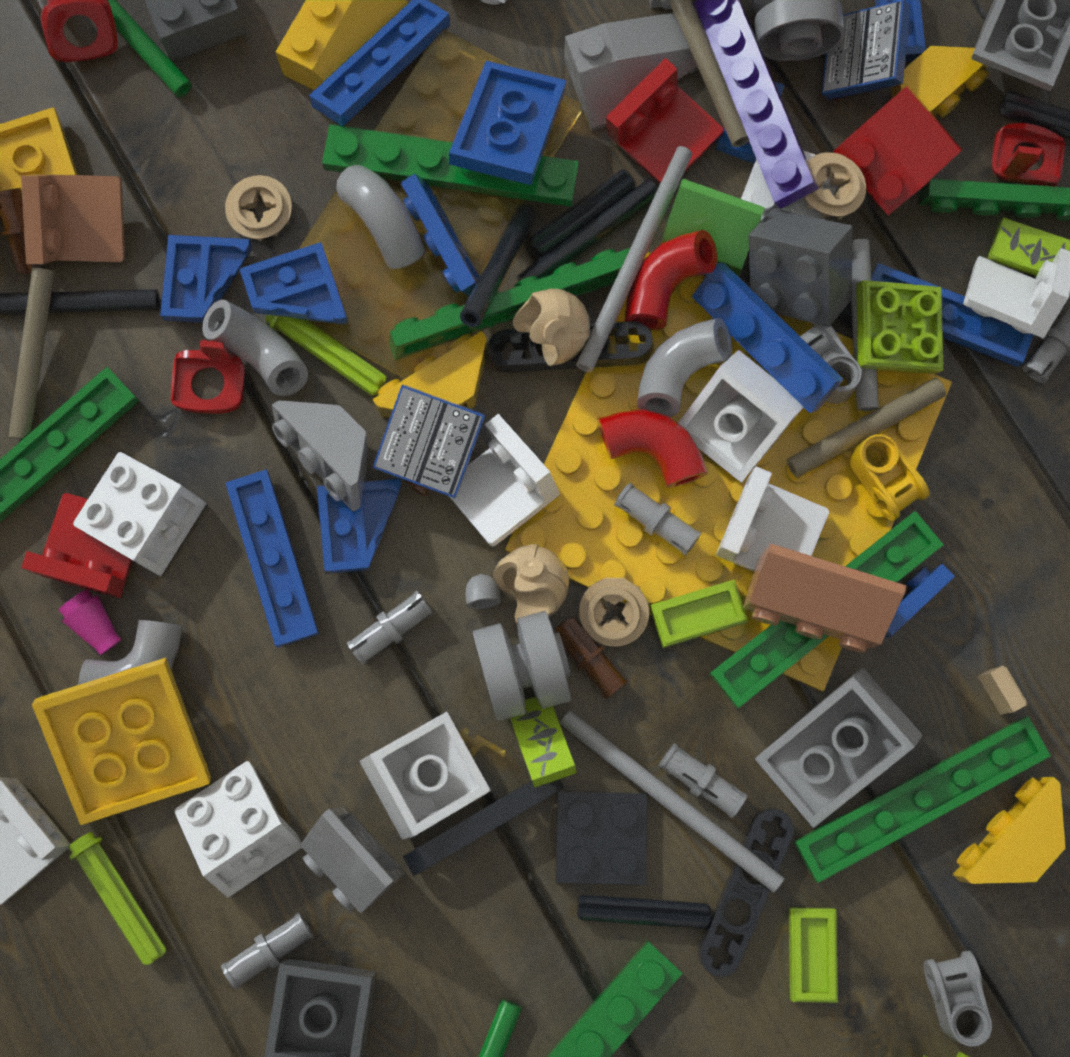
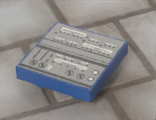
[822,0,911,100]
[373,384,486,498]

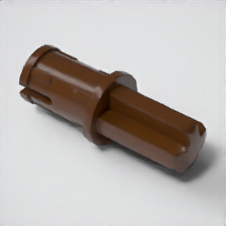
[0,188,42,275]
[554,617,628,699]

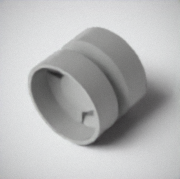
[752,0,845,61]
[472,610,571,722]

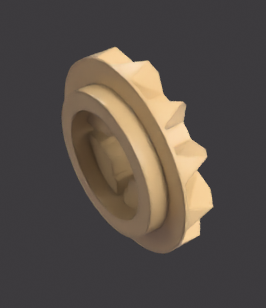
[804,153,866,220]
[225,175,293,242]
[579,577,649,647]

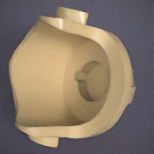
[512,289,590,366]
[493,544,569,623]

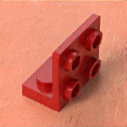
[606,58,724,184]
[21,493,133,599]

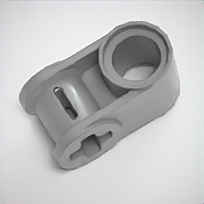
[800,323,861,404]
[923,950,992,1046]

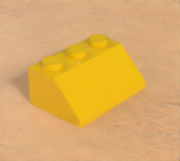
[275,0,408,90]

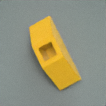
[891,46,990,118]
[373,331,487,418]
[952,777,1066,884]

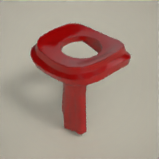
[40,0,118,62]
[991,123,1065,187]
[171,339,245,414]

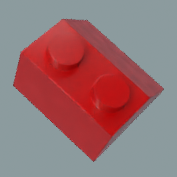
[833,85,962,215]

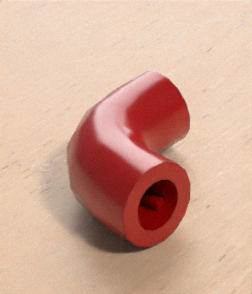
[625,230,717,331]
[598,409,708,488]

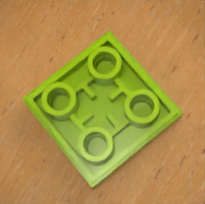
[856,280,943,374]

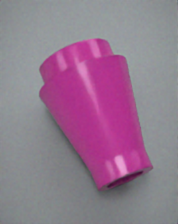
[59,589,122,656]

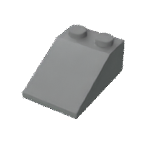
[971,0,1070,91]
[755,667,922,828]
[300,807,405,913]

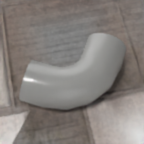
[336,165,425,269]
[202,300,308,396]
[637,318,732,417]
[78,620,182,685]

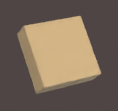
[977,665,1027,715]

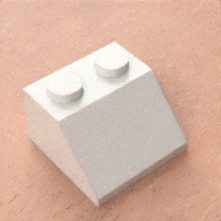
[678,350,803,482]
[360,712,491,840]

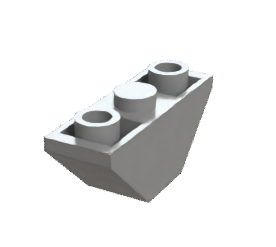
[272,400,369,512]

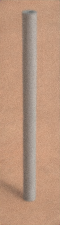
[576,146,692,373]
[560,710,785,893]

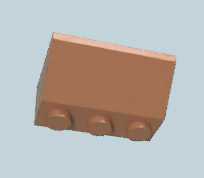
[743,544,906,653]

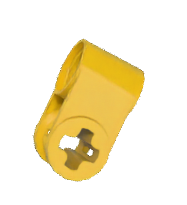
[850,434,930,521]

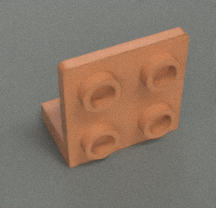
[21,174,125,264]

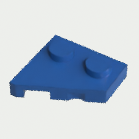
[160,235,252,323]
[239,242,348,324]
[317,479,401,574]

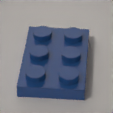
[449,61,566,185]

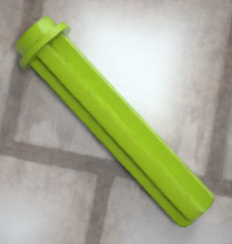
[265,315,387,396]
[68,831,166,966]

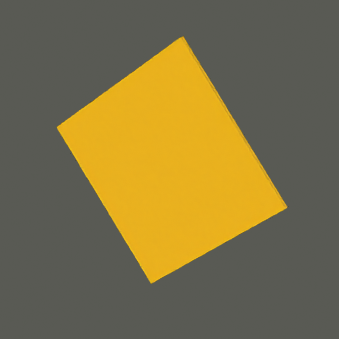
[505,252,952,692]

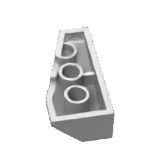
[564,9,705,132]

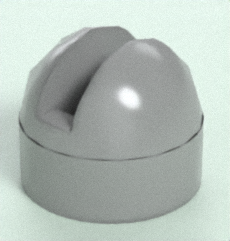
[465,574,501,609]

